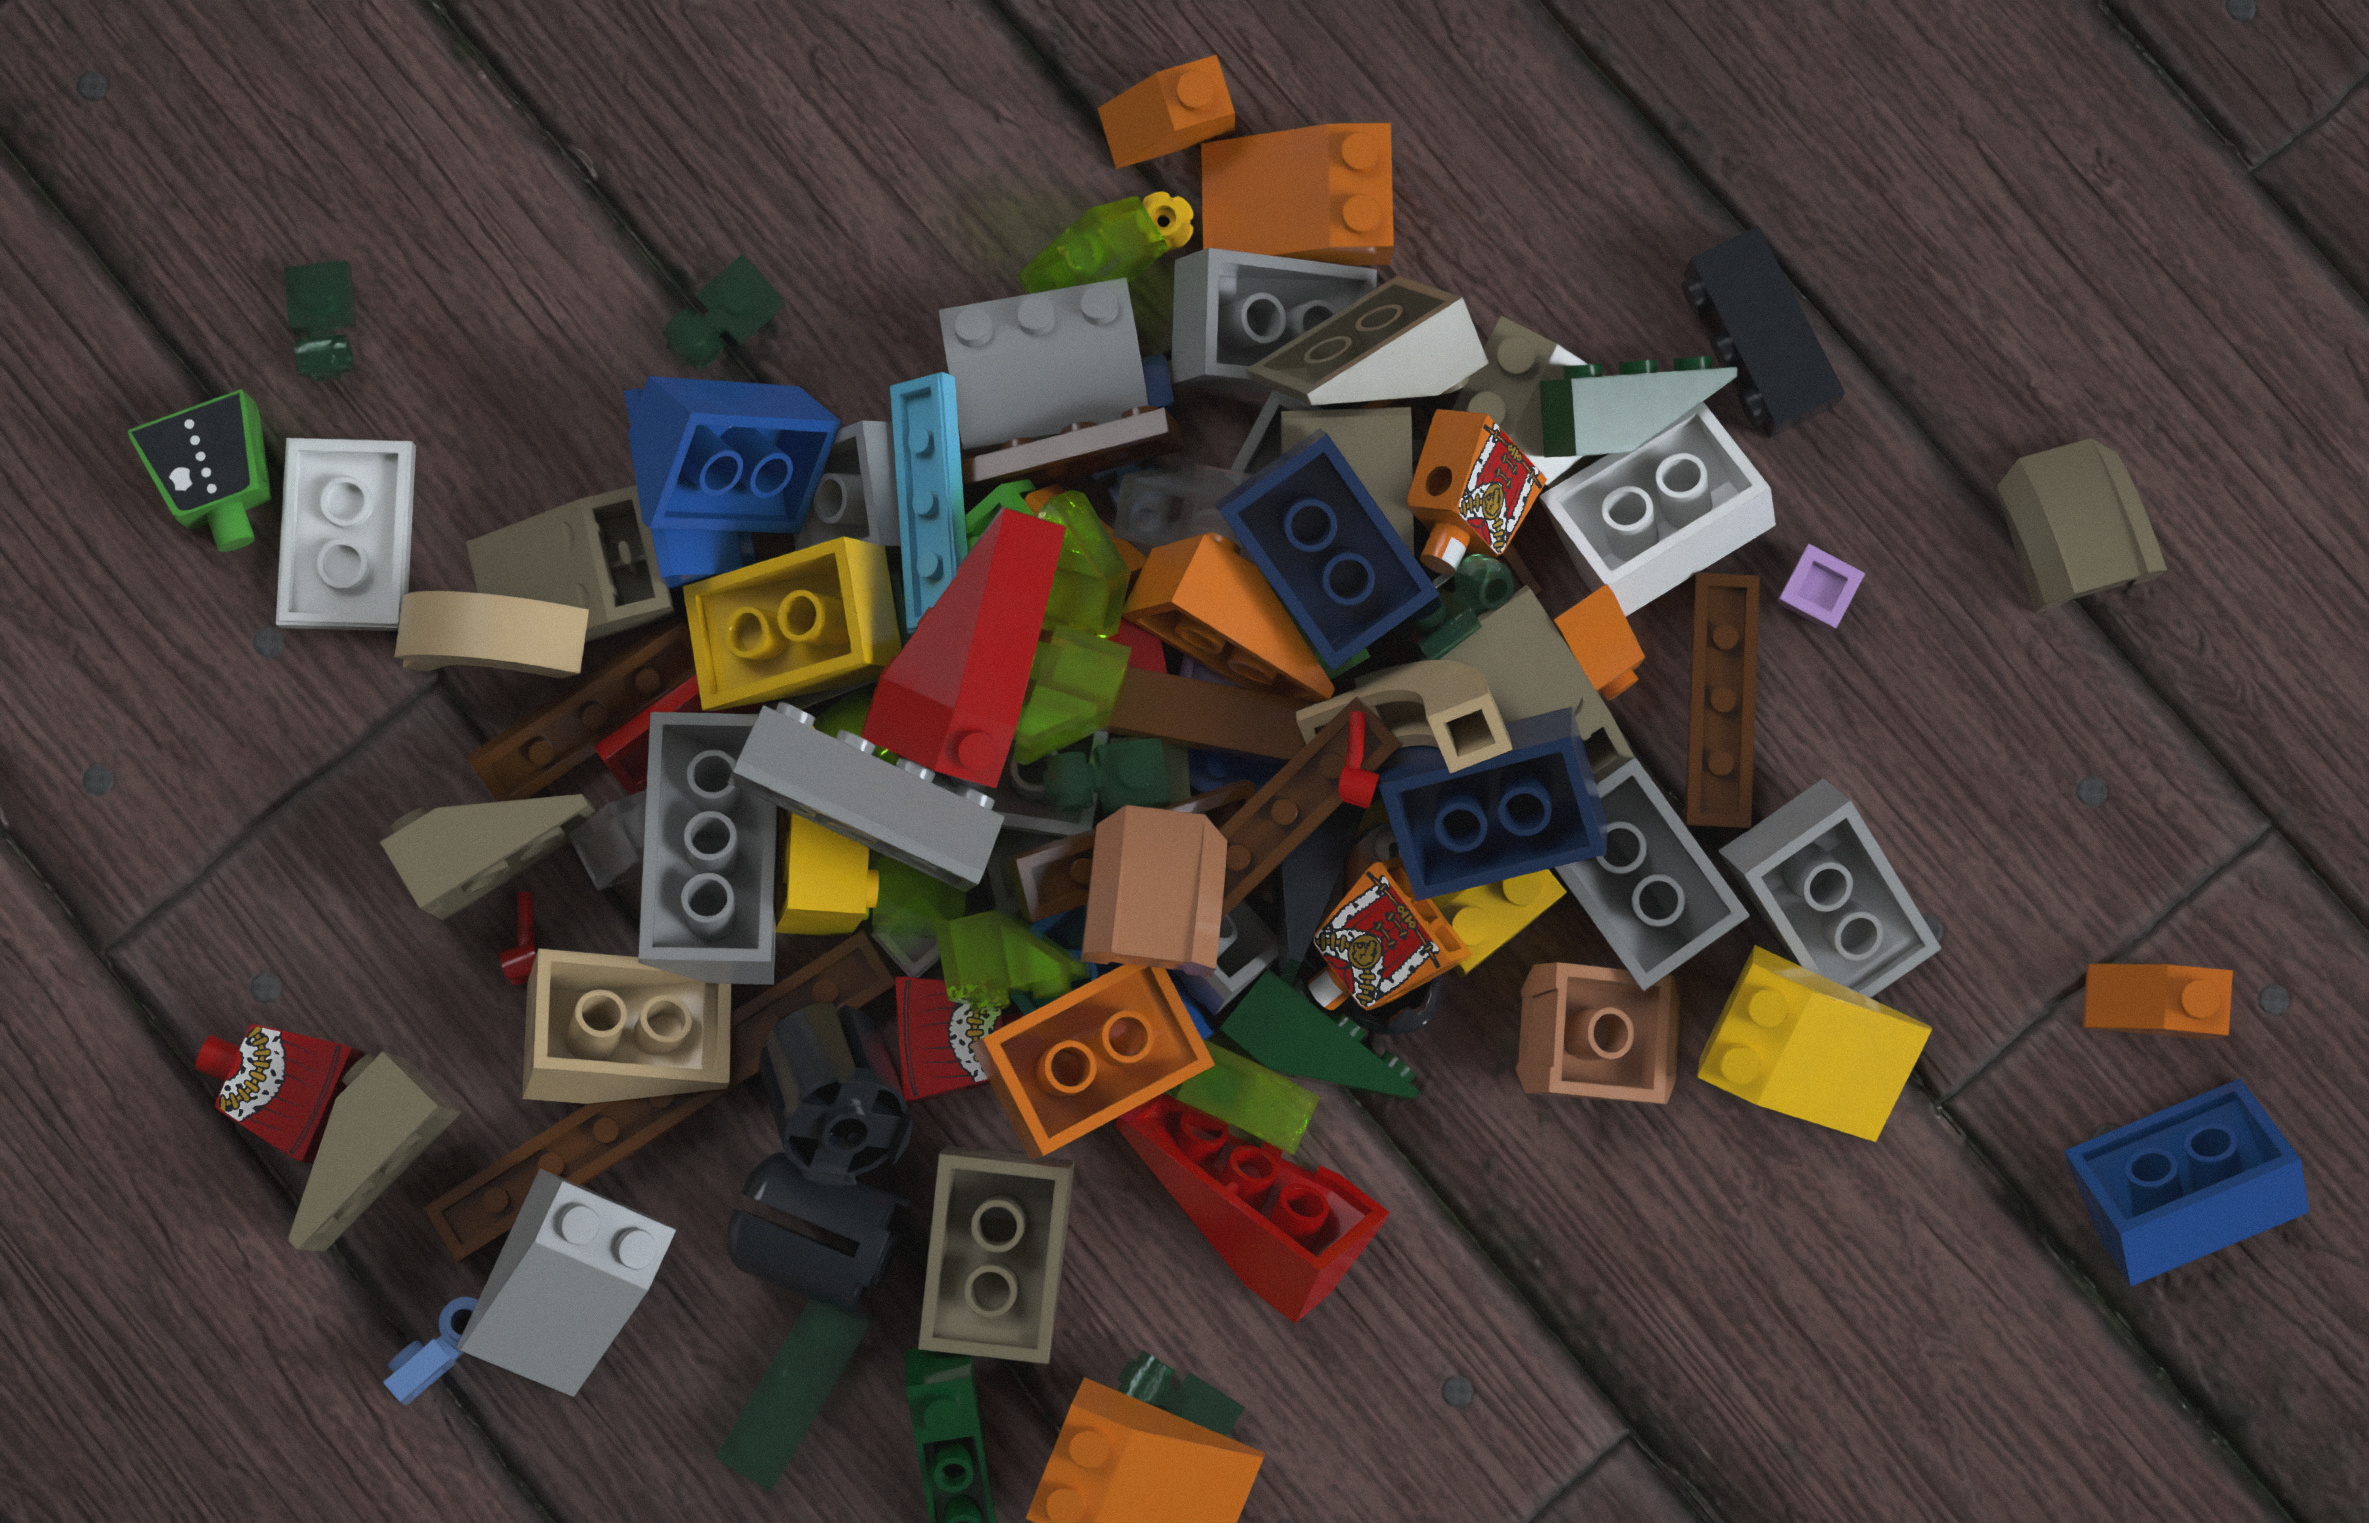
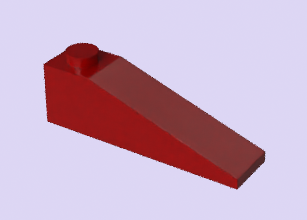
[860,506,1066,788]
[1114,1093,1390,1323]

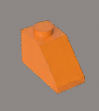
[1098,55,1235,169]
[1553,584,1645,701]
[2082,964,2233,1040]

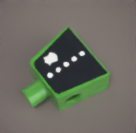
[127,389,272,552]

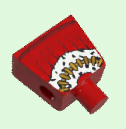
[895,977,1025,1104]
[195,1024,365,1164]

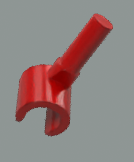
[1338,711,1380,808]
[500,892,538,985]

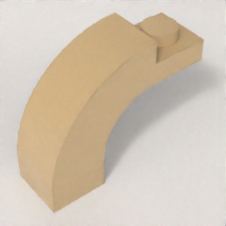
[394,591,589,679]
[1296,660,1513,773]

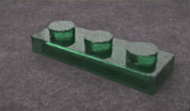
[715,1300,873,1492]

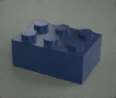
[1214,428,1440,671]
[1378,706,1607,901]

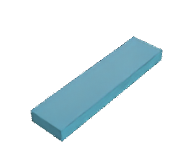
[890,372,968,635]

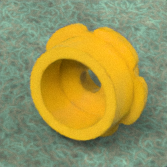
[1132,191,1193,253]

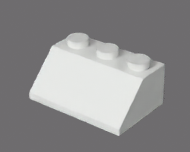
[1539,401,1776,617]

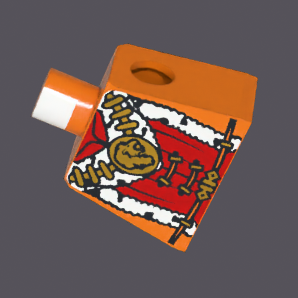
[1407,409,1547,575]
[1308,857,1473,1011]

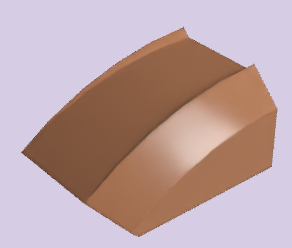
[1080,805,1227,977]
[1515,962,1680,1104]

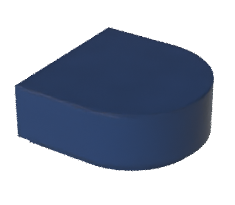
[1141,353,1176,419]

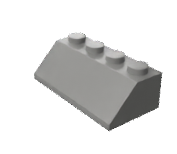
[728,702,1005,892]
[639,712,780,985]

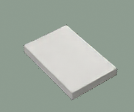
[276,438,416,631]

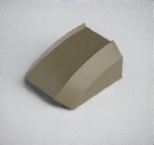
[1997,438,2167,613]

